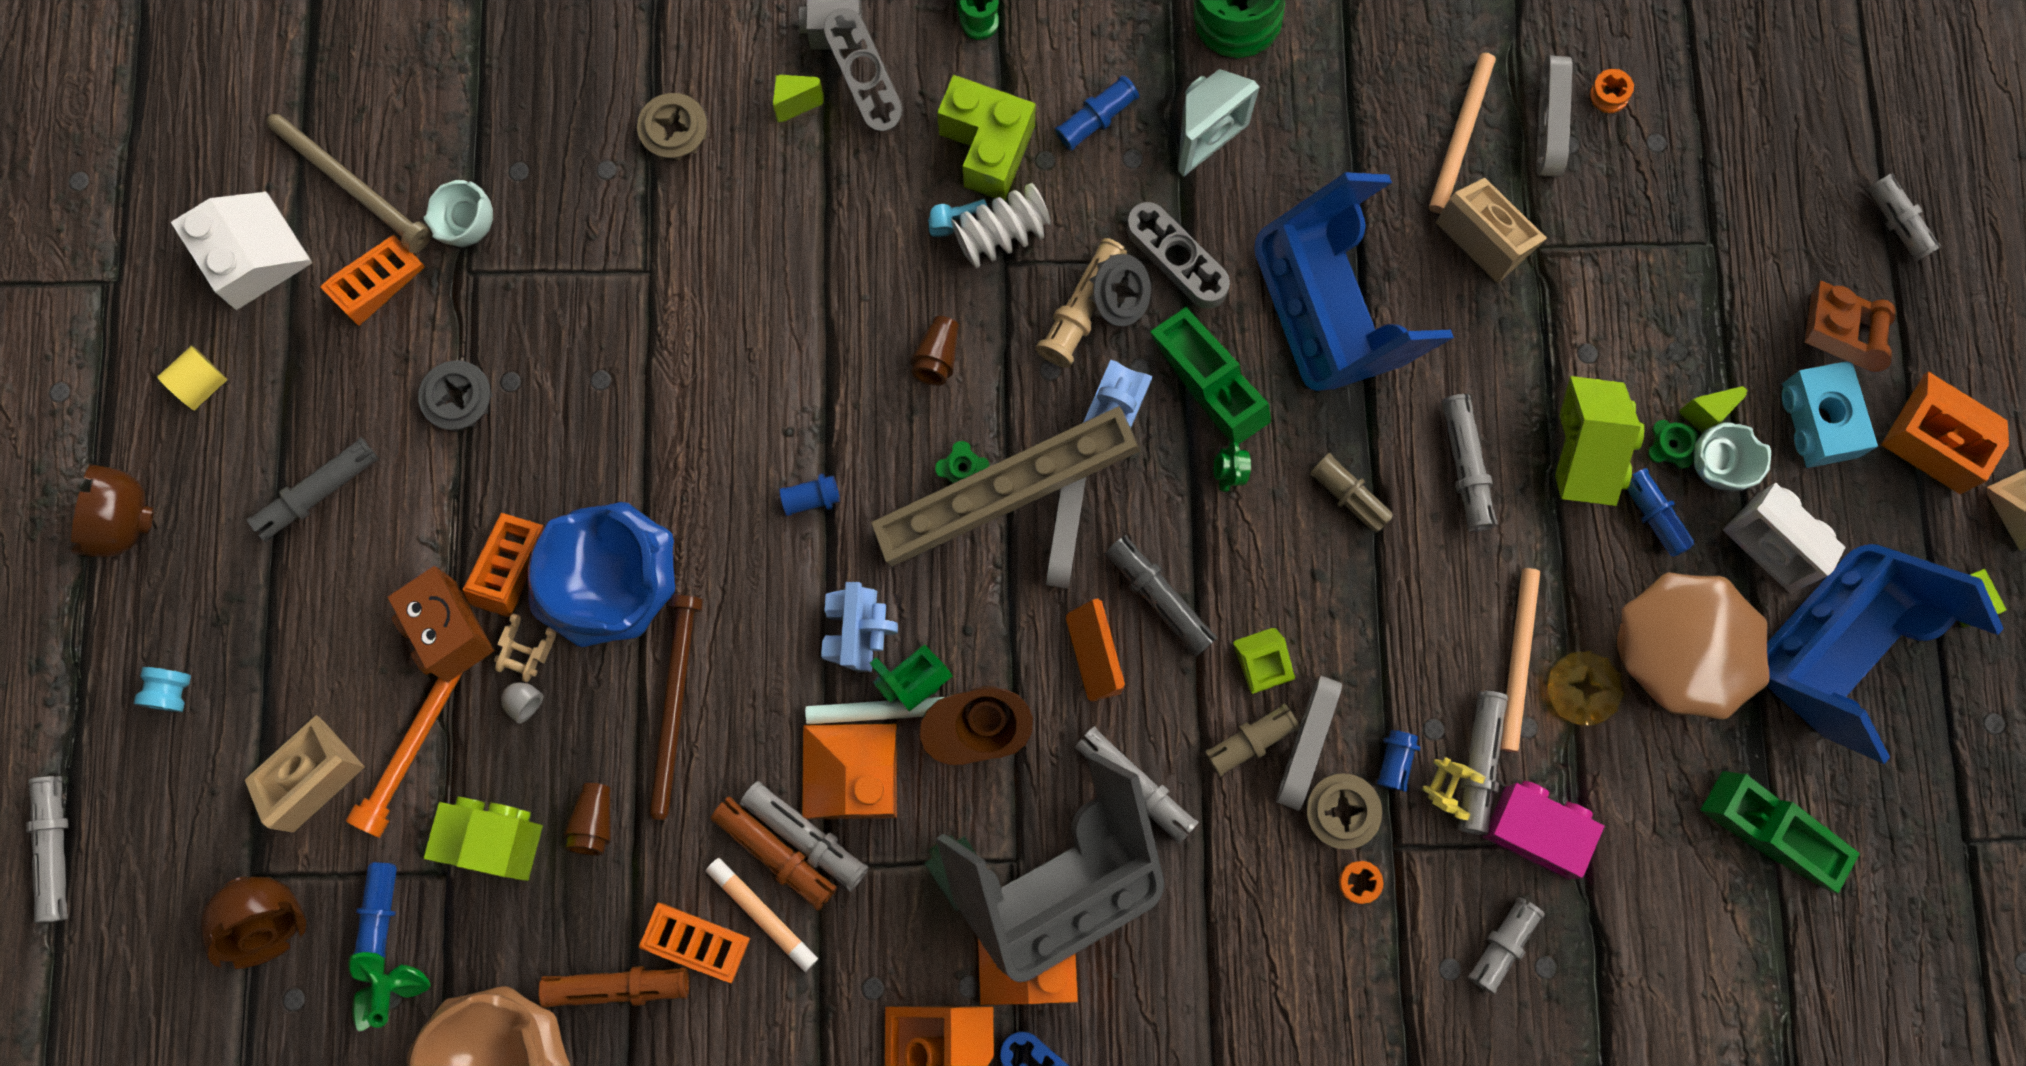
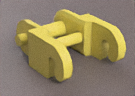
[1422,757,1486,820]

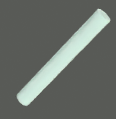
[805,697,944,725]

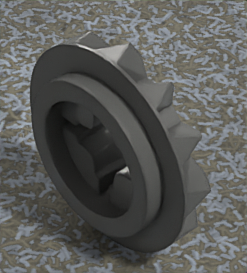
[1088,254,1151,326]
[418,360,493,432]

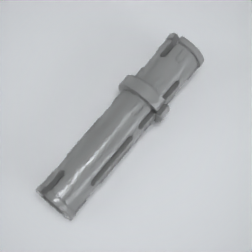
[1441,394,1498,532]
[1457,691,1508,835]
[1074,726,1199,845]
[26,776,68,923]
[740,781,869,892]

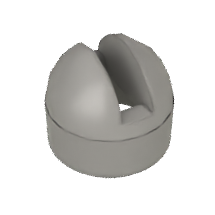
[501,682,544,723]

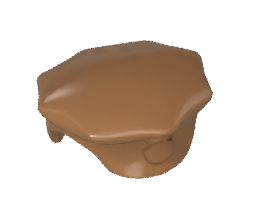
[1617,572,1770,720]
[407,986,571,1066]

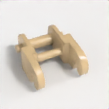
[494,614,556,682]

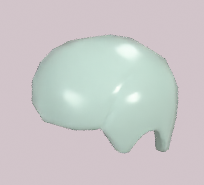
[424,180,493,247]
[1693,422,1771,492]

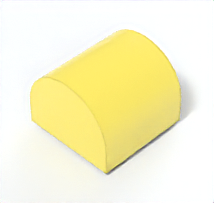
[157,345,228,411]

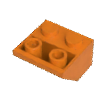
[1881,371,2009,494]

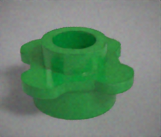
[1648,420,1698,469]
[935,441,990,485]
[1213,441,1251,492]

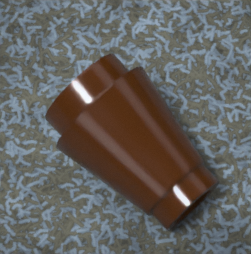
[910,316,959,386]
[563,783,611,856]

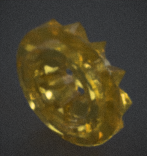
[1548,651,1625,725]

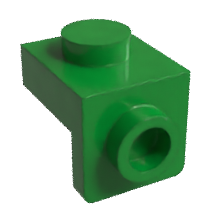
[869,644,953,712]

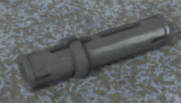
[246,437,380,542]
[1104,535,1218,657]

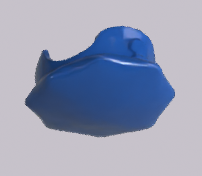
[528,502,675,647]

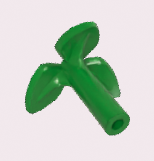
[348,952,431,1031]

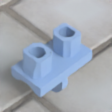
[1083,360,1152,428]
[821,582,898,672]

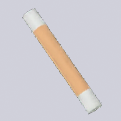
[706,858,819,972]

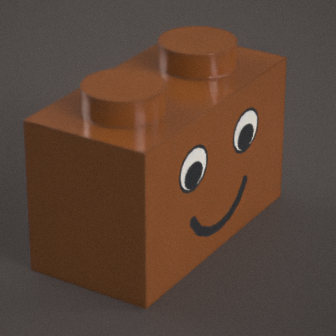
[388,565,494,683]

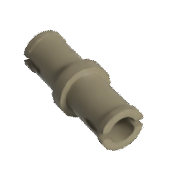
[1204,703,1300,777]

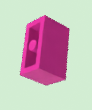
[1483,781,1605,880]

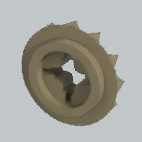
[637,93,708,161]
[1306,774,1382,850]

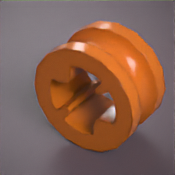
[1590,69,1634,113]
[1339,861,1384,904]

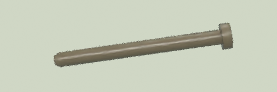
[267,114,432,253]

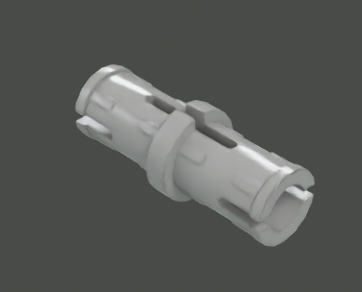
[1866,173,1942,262]
[1467,897,1545,995]

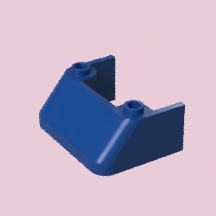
[1254,172,1454,391]
[1766,544,2004,764]

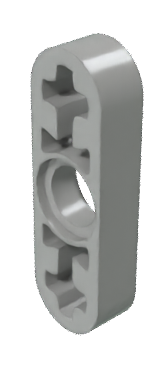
[824,8,902,131]
[1536,55,1573,177]
[1127,202,1230,308]
[1046,477,1086,589]
[1276,675,1342,811]

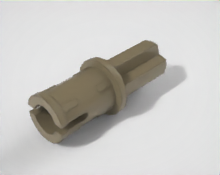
[1310,453,1393,532]

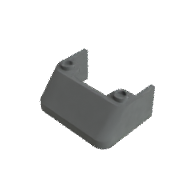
[936,753,1164,982]

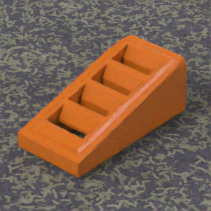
[320,235,425,326]
[462,513,544,617]
[639,902,751,984]

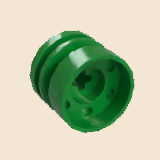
[1194,0,1285,58]

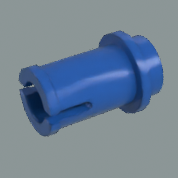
[780,473,840,516]
[1377,730,1421,792]

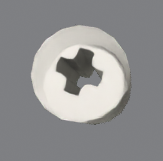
[951,183,1051,268]

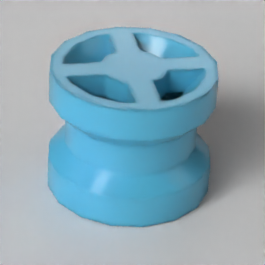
[134,667,191,712]

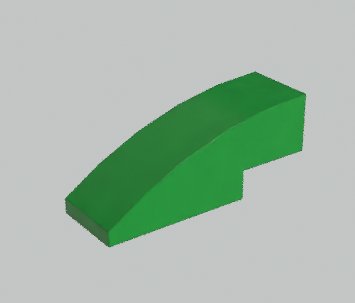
[1150,307,1271,444]
[1700,771,1860,894]

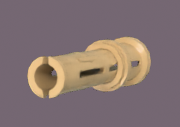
[1036,238,1127,368]

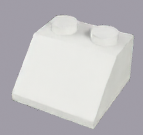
[171,192,313,310]
[1722,482,1845,594]

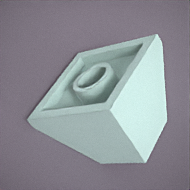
[1178,69,1260,176]

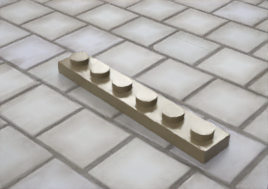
[871,406,1140,567]

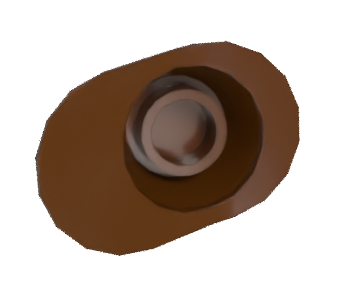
[920,686,1033,765]

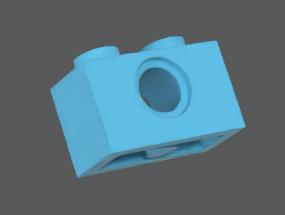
[1782,361,1878,468]

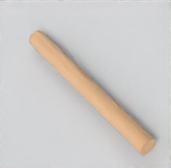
[1429,53,1496,214]
[1500,568,1540,752]

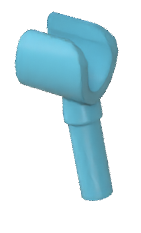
[928,199,987,237]

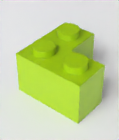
[937,74,1036,201]
[1555,376,1644,506]
[424,796,543,881]

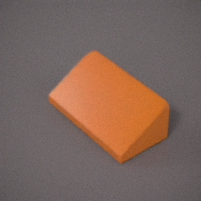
[1066,598,1125,701]

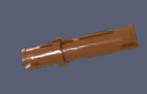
[710,797,837,911]
[539,966,689,1008]

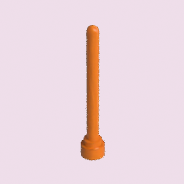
[346,673,462,838]

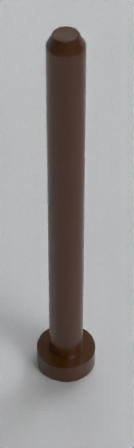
[650,595,703,820]

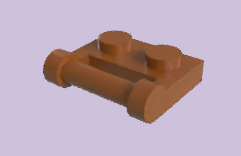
[1804,280,1895,372]

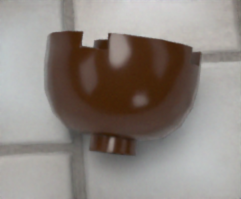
[71,464,154,557]
[200,877,307,969]

